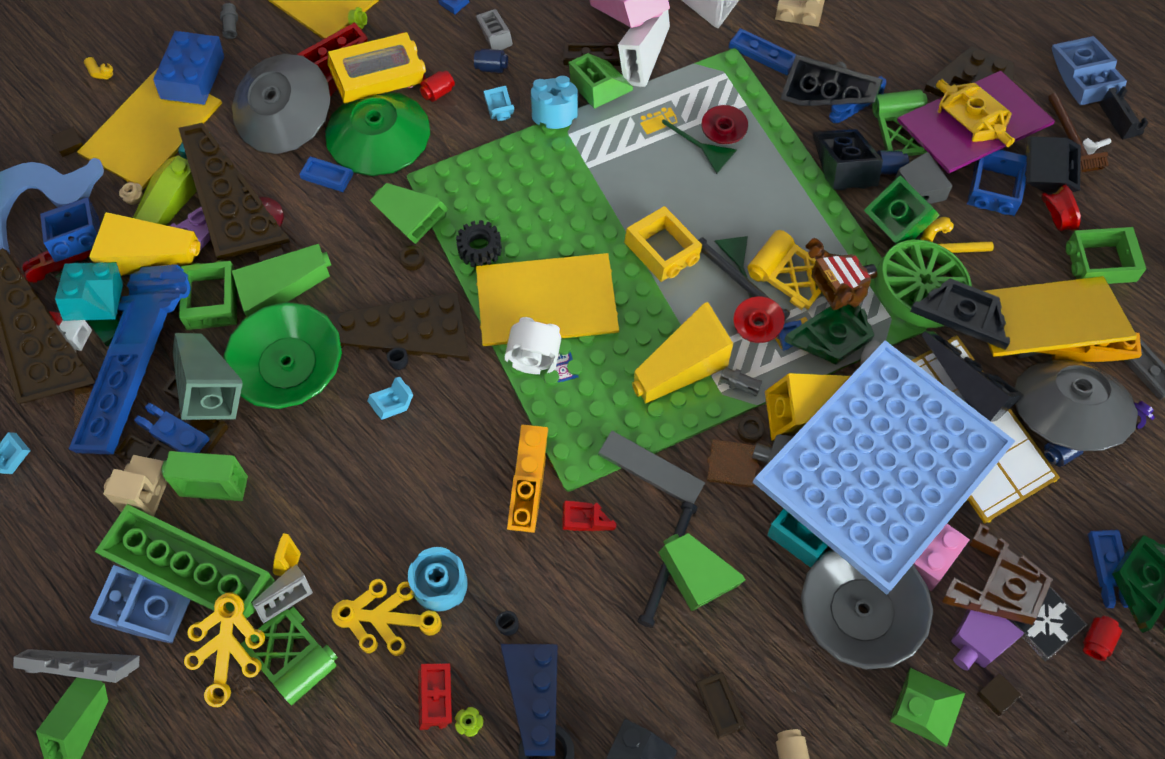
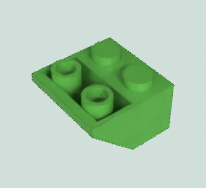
[569,53,633,109]

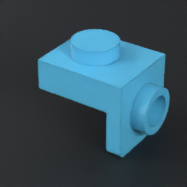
[483,86,514,121]
[367,377,413,420]
[0,432,31,474]

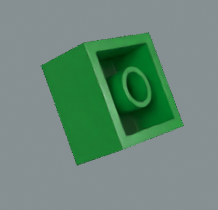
[864,175,940,244]

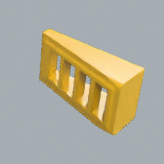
[273,533,301,576]

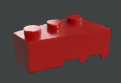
[297,22,368,97]

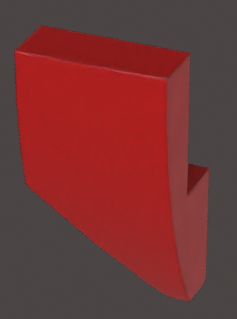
[562,501,616,531]

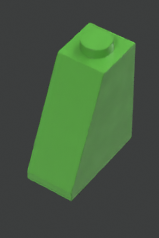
[370,183,449,244]
[658,533,745,611]
[36,677,108,759]

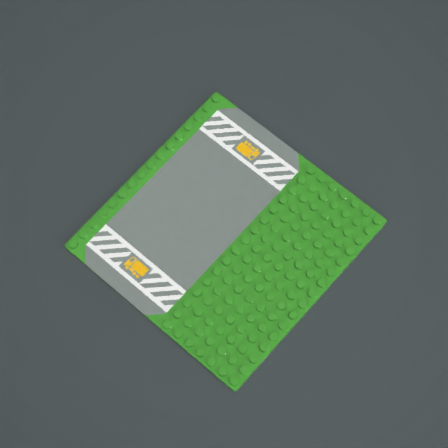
[407,48,927,492]

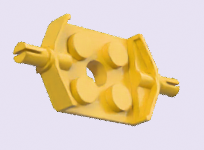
[936,79,1015,147]

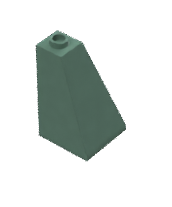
[173,333,243,420]

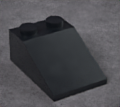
[813,129,883,190]

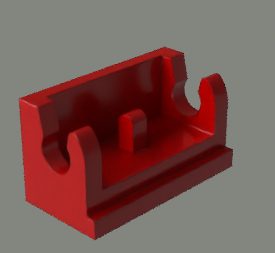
[418,663,452,730]

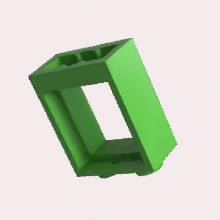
[1066,227,1146,284]
[179,261,237,330]
[162,451,248,501]

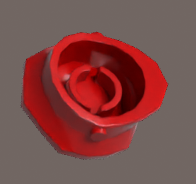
[1041,185,1081,231]

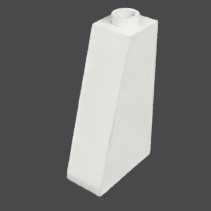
[618,10,670,87]

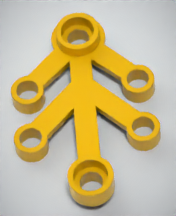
[332,579,442,656]
[184,593,265,707]

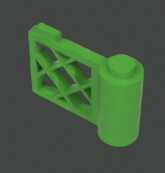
[872,89,927,156]
[241,607,338,706]

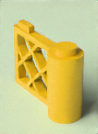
[747,230,821,310]

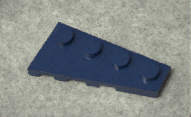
[501,644,558,756]

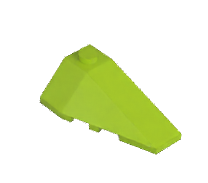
[133,156,197,225]

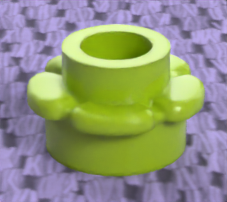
[348,7,367,30]
[455,707,483,737]

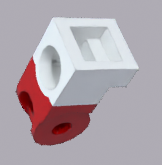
[49,311,92,351]

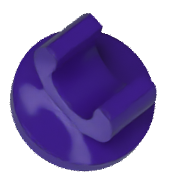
[1134,401,1155,429]

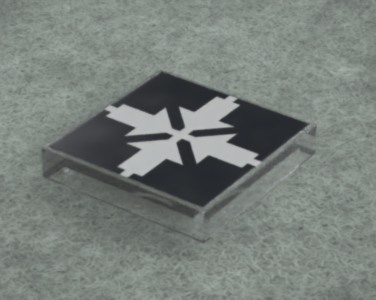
[1007,587,1087,662]

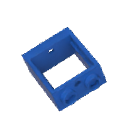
[967,150,1027,216]
[40,197,100,262]

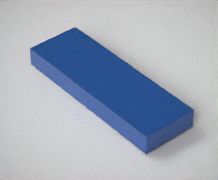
[729,28,796,75]

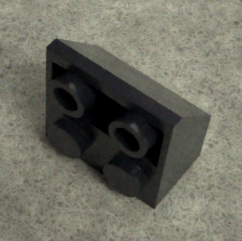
[1025,136,1081,194]

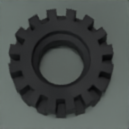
[456,220,502,268]

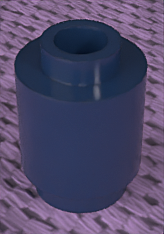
[474,49,508,73]
[877,150,909,175]
[1044,442,1084,467]

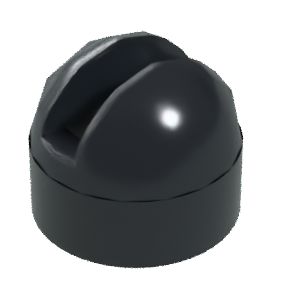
[387,347,408,370]
[495,611,519,636]

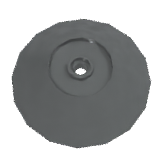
[232,54,330,154]
[1015,360,1138,451]
[801,549,933,669]

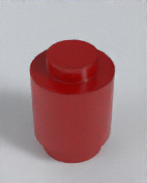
[420,70,455,102]
[1083,616,1122,661]

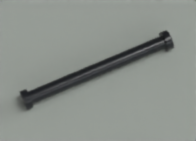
[698,237,790,320]
[637,501,698,628]

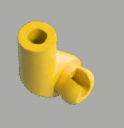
[84,57,113,80]
[920,217,954,242]

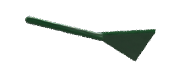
[662,119,737,174]
[714,236,753,298]

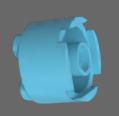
[531,76,578,129]
[408,547,468,611]

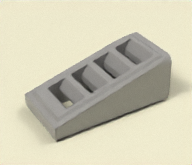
[476,9,513,50]
[252,564,313,623]

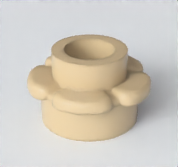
[119,182,143,205]

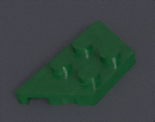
[784,304,874,364]
[1112,535,1165,633]

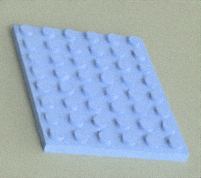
[753,341,1015,595]

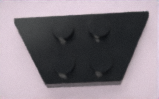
[910,278,1010,350]

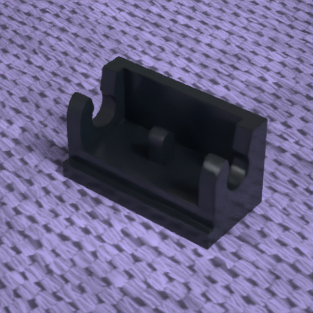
[1100,86,1148,140]

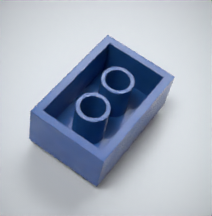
[153,31,225,105]

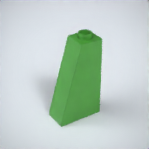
[232,244,331,317]

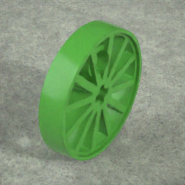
[875,240,972,328]

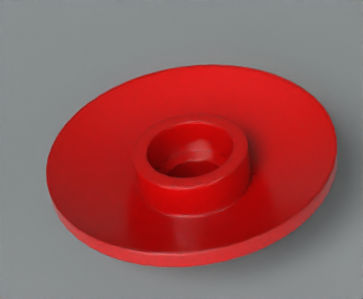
[733,296,785,343]

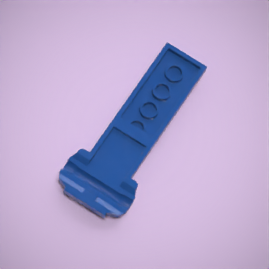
[69,265,191,454]

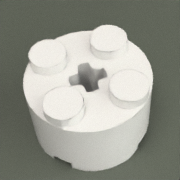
[505,317,561,374]

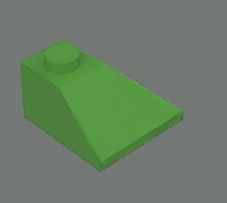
[890,668,965,747]

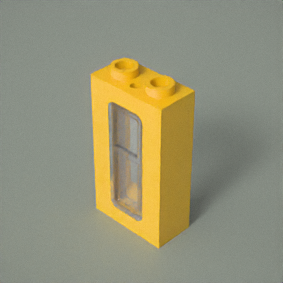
[328,32,426,103]

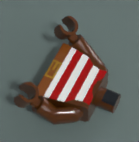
[805,238,877,310]

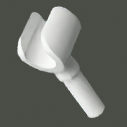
[1083,138,1111,155]

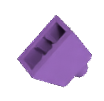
[951,609,1024,670]

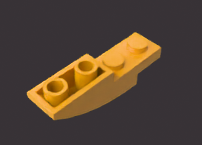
[1037,332,1142,362]
[507,425,548,533]

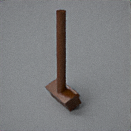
[1048,93,1109,173]

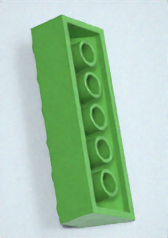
[95,504,275,619]

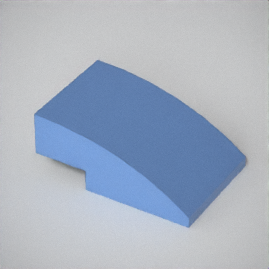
[1052,36,1127,105]
[90,565,191,644]

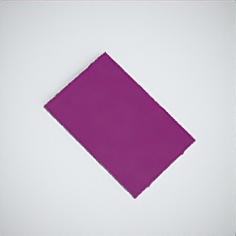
[897,71,1055,174]

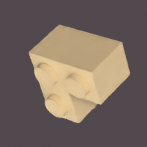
[775,0,825,27]
[103,455,167,517]

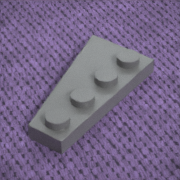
[13,649,139,683]

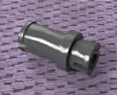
[220,3,238,39]
[720,367,762,396]

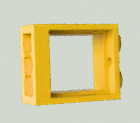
[624,206,702,282]

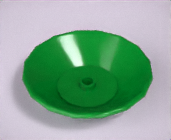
[325,91,430,176]
[223,302,342,409]

